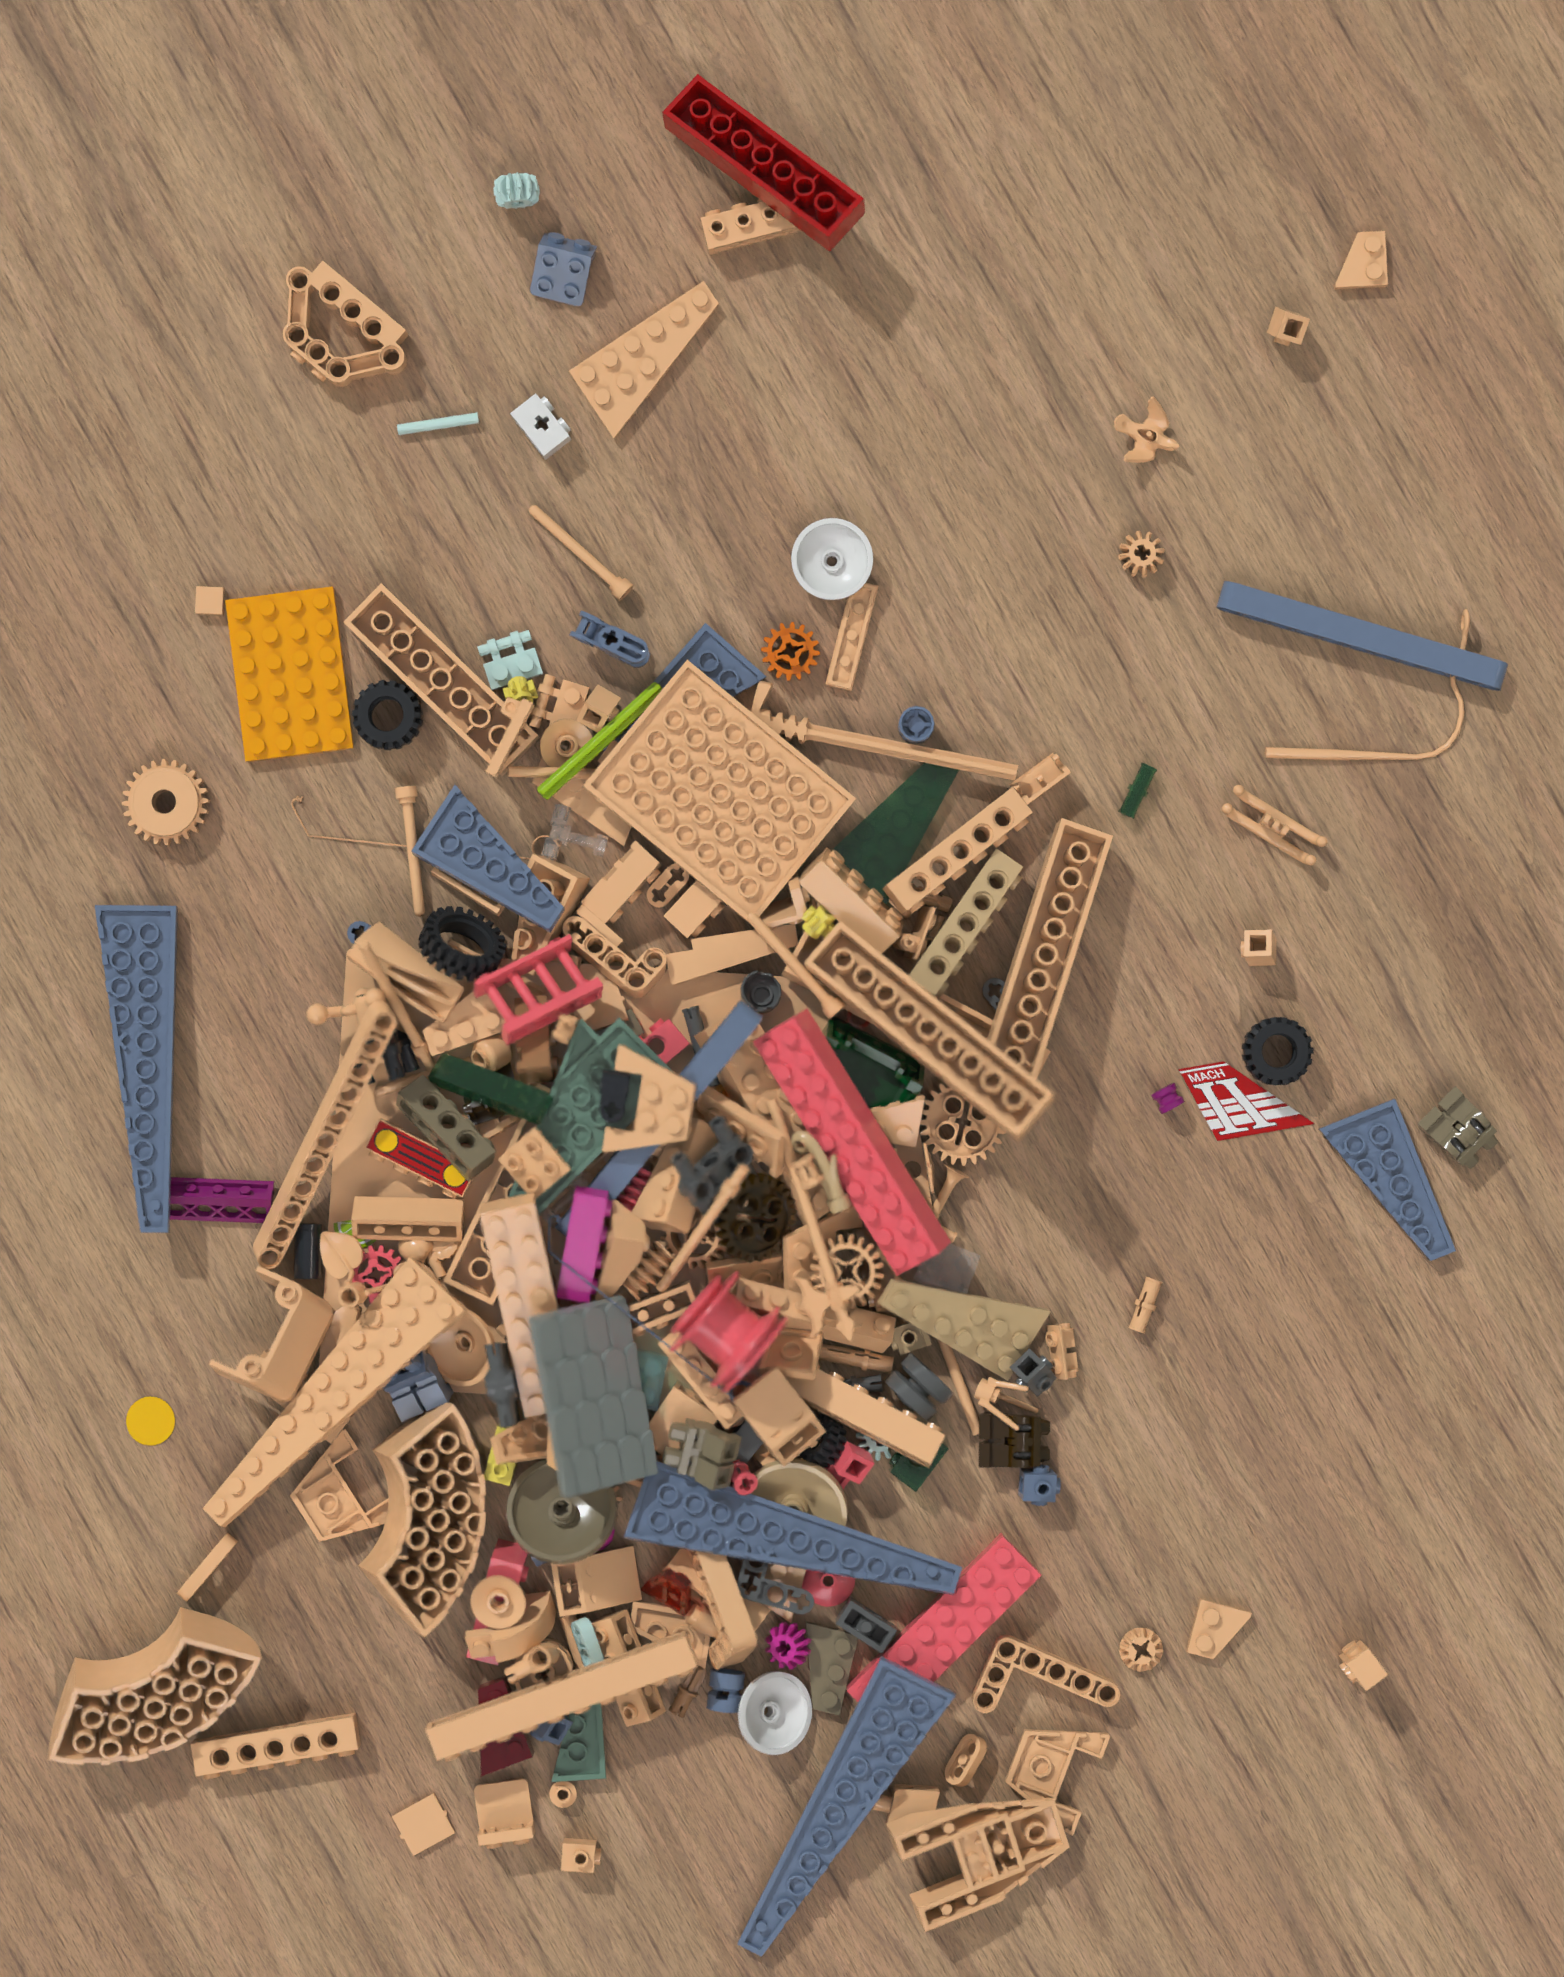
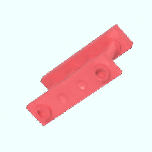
[474,934,603,1045]

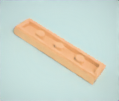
[825,583,878,692]

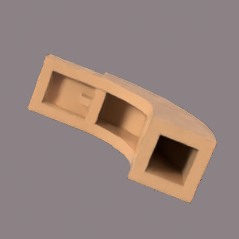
[465,1591,556,1663]

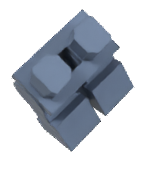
[383,1351,453,1422]

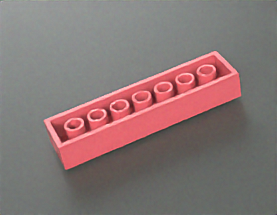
[846,1533,1041,1702]

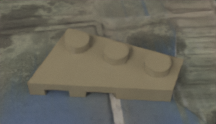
[806,1621,858,1715]

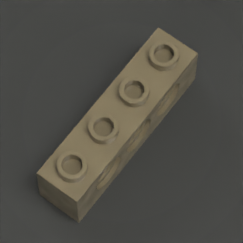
[396,1075,496,1182]

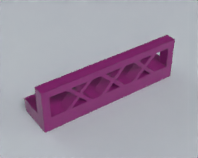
[170,1177,275,1223]

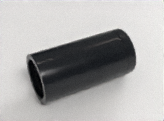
[294,1223,322,1279]

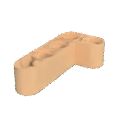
[562,916,667,999]

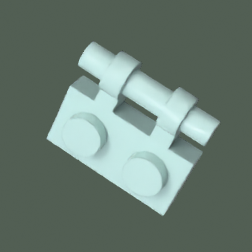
[477,630,543,691]

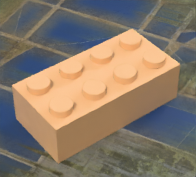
[799,847,904,954]

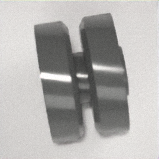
[884,1352,954,1421]

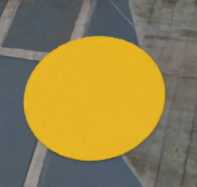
[126,1397,175,1446]

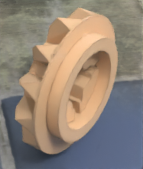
[1119,1627,1163,1672]

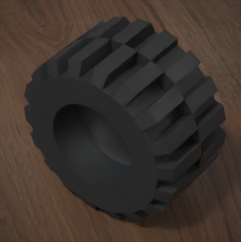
[352,680,423,751]
[1242,1017,1314,1085]

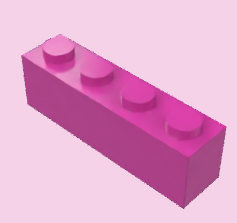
[556,1185,612,1303]

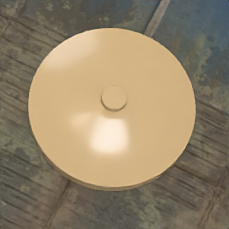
[744,1459,848,1527]

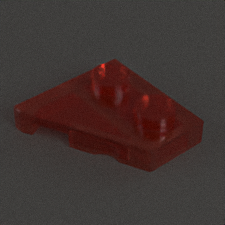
[641,1568,692,1617]

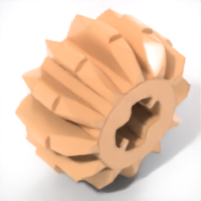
[1118,531,1165,578]

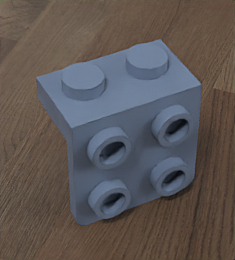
[530,232,597,306]

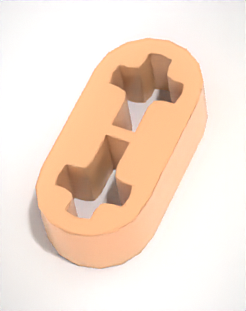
[647,863,690,908]

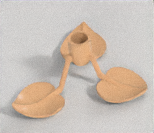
[320,1231,437,1345]

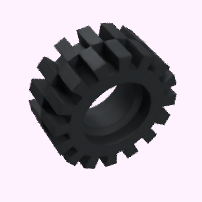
[799,1414,847,1468]

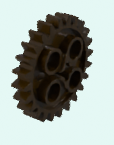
[714,1173,797,1263]

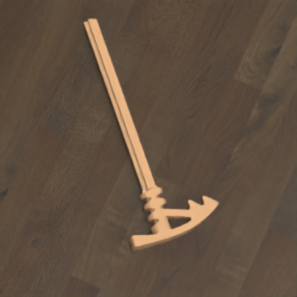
[751,681,1018,781]

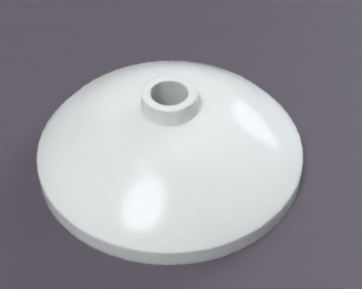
[791,518,873,600]
[738,1671,812,1755]

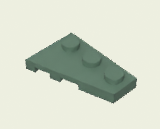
[551,1702,606,1782]

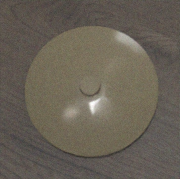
[507,1459,617,1564]

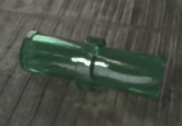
[1118,763,1157,819]

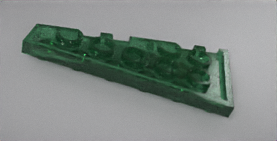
[831,749,959,904]

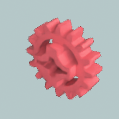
[352,1245,402,1304]

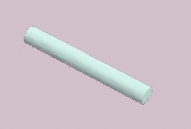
[397,412,479,435]

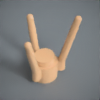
[974,1377,1039,1431]

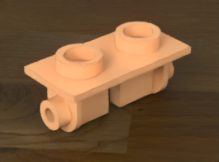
[1045,1323,1079,1380]

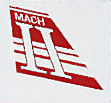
[1178,1061,1314,1141]

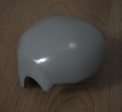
[740,970,782,1013]

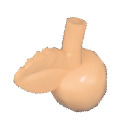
[398,1240,461,1280]

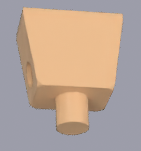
[873,1784,940,1823]

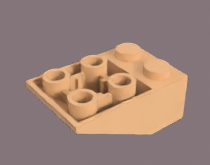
[732,1365,826,1467]
[551,1545,642,1617]

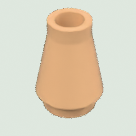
[684,1604,719,1639]

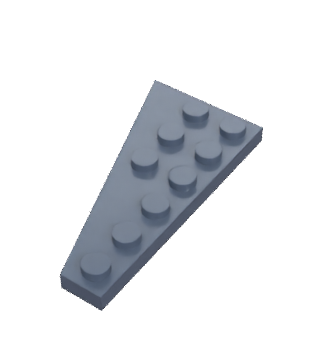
[603,623,767,751]
[411,785,565,933]

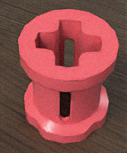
[731,1460,758,1495]

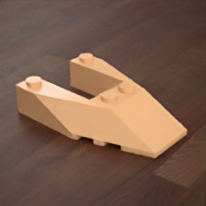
[886,1798,1069,1932]

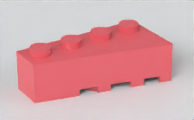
[466,1538,529,1666]

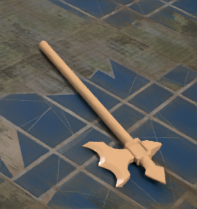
[767,1099,860,1343]

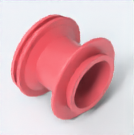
[669,1271,788,1394]

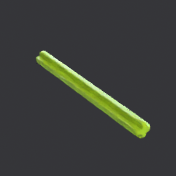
[537,682,663,800]

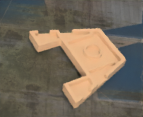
[602,1045,697,1152]
[782,1203,865,1307]
[289,1429,389,1542]
[1005,1729,1110,1836]

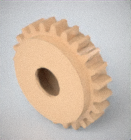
[122,759,210,846]

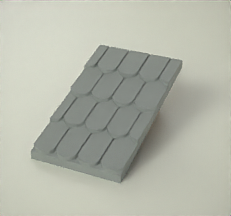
[528,1295,658,1498]

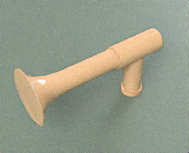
[932,1164,969,1243]

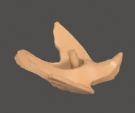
[1114,397,1179,463]

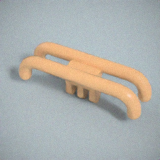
[1222,785,1328,866]

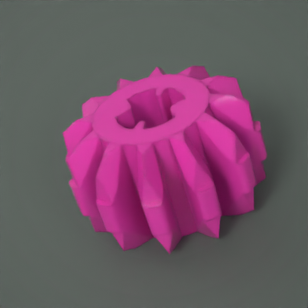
[765,1622,812,1669]

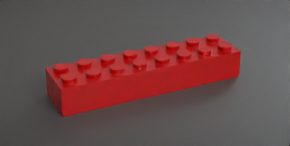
[662,74,865,252]

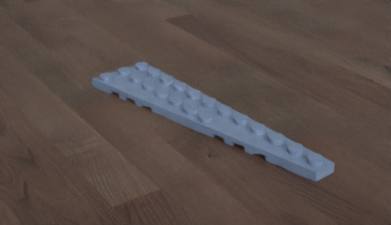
[737,1656,956,1957]

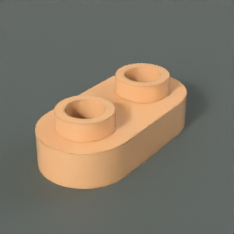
[945,1734,987,1787]

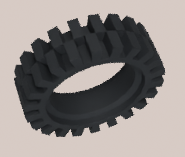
[418,906,507,982]

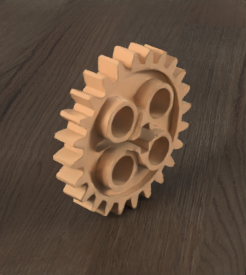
[920,1083,1006,1166]

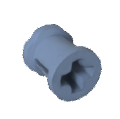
[347,921,371,944]

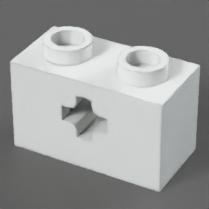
[510,393,571,460]

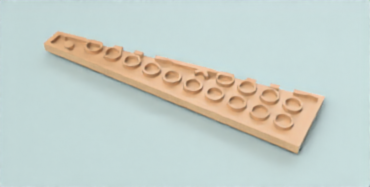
[203,1257,469,1527]

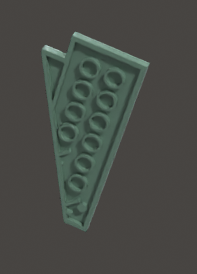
[508,1017,674,1214]

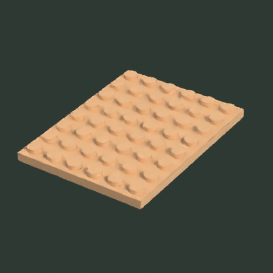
[583,660,856,923]

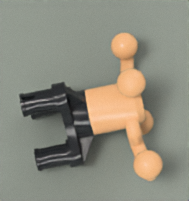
[307,988,420,1084]

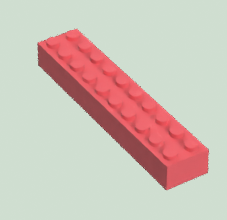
[753,1008,951,1276]

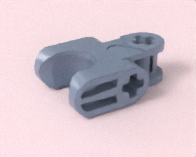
[569,611,650,668]

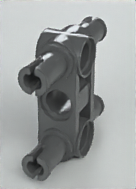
[670,1116,758,1224]
[485,1342,521,1428]

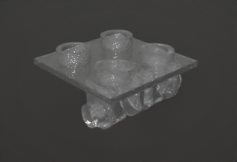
[912,1244,981,1293]

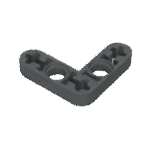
[737,1559,814,1614]

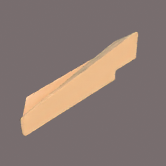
[666,924,798,985]

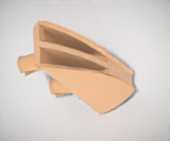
[347,922,463,1022]

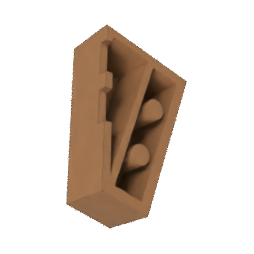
[514,995,559,1084]
[853,1227,903,1317]

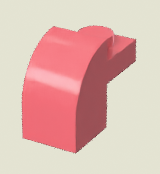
[824,1441,875,1489]

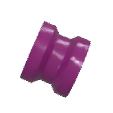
[1151,1083,1185,1114]

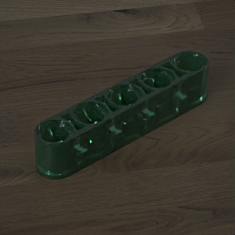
[428,1053,554,1124]

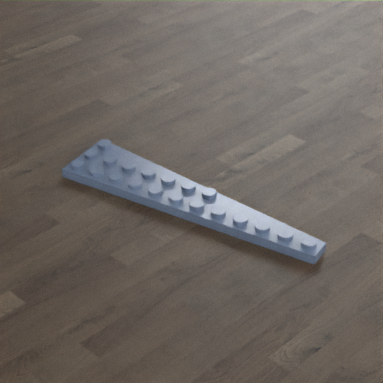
[95,905,178,1233]
[624,1461,962,1595]

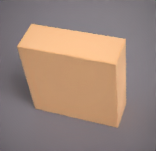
[195,586,225,615]

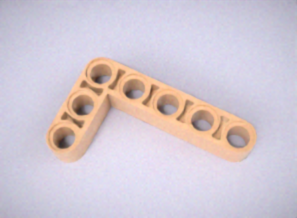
[687,1549,757,1670]
[972,1634,1120,1713]

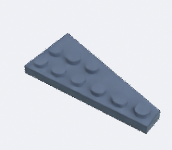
[1318,1099,1456,1261]

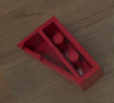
[478,1675,534,1777]

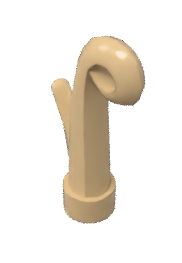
[791,1131,851,1214]

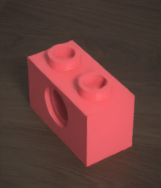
[639,1018,690,1064]

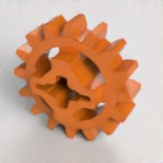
[761,622,820,682]

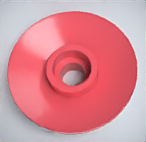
[802,1570,855,1607]

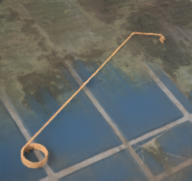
[291,796,558,860]

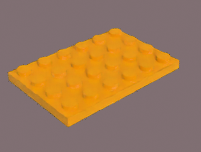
[225,586,354,762]

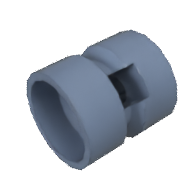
[898,706,934,744]
[706,1668,745,1713]

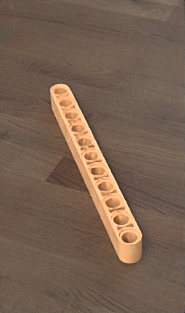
[253,1001,397,1270]

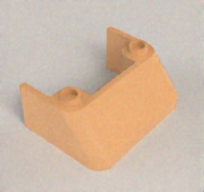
[209,1266,334,1402]

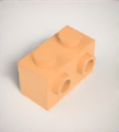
[1339,1640,1388,1691]

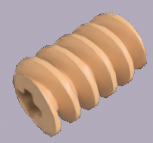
[623,1240,674,1301]

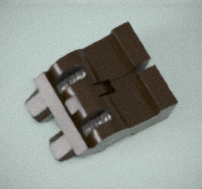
[979,1412,1050,1468]

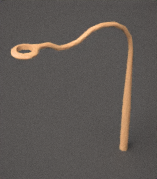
[1265,609,1470,760]

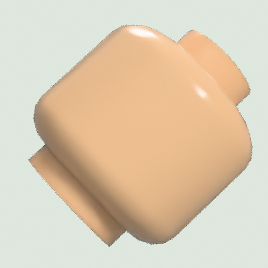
[471,1034,512,1073]

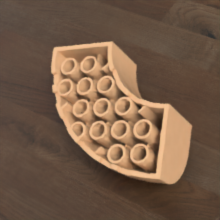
[358,1402,486,1638]
[48,1607,261,1765]

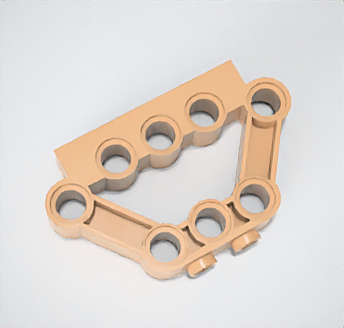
[283,260,408,387]

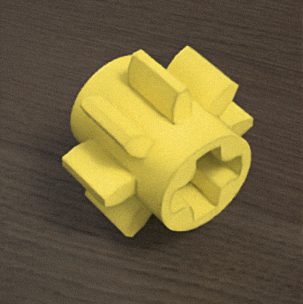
[503,676,538,703]
[802,905,836,939]

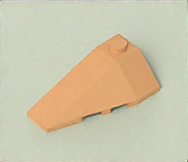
[511,854,590,976]
[590,1200,650,1302]

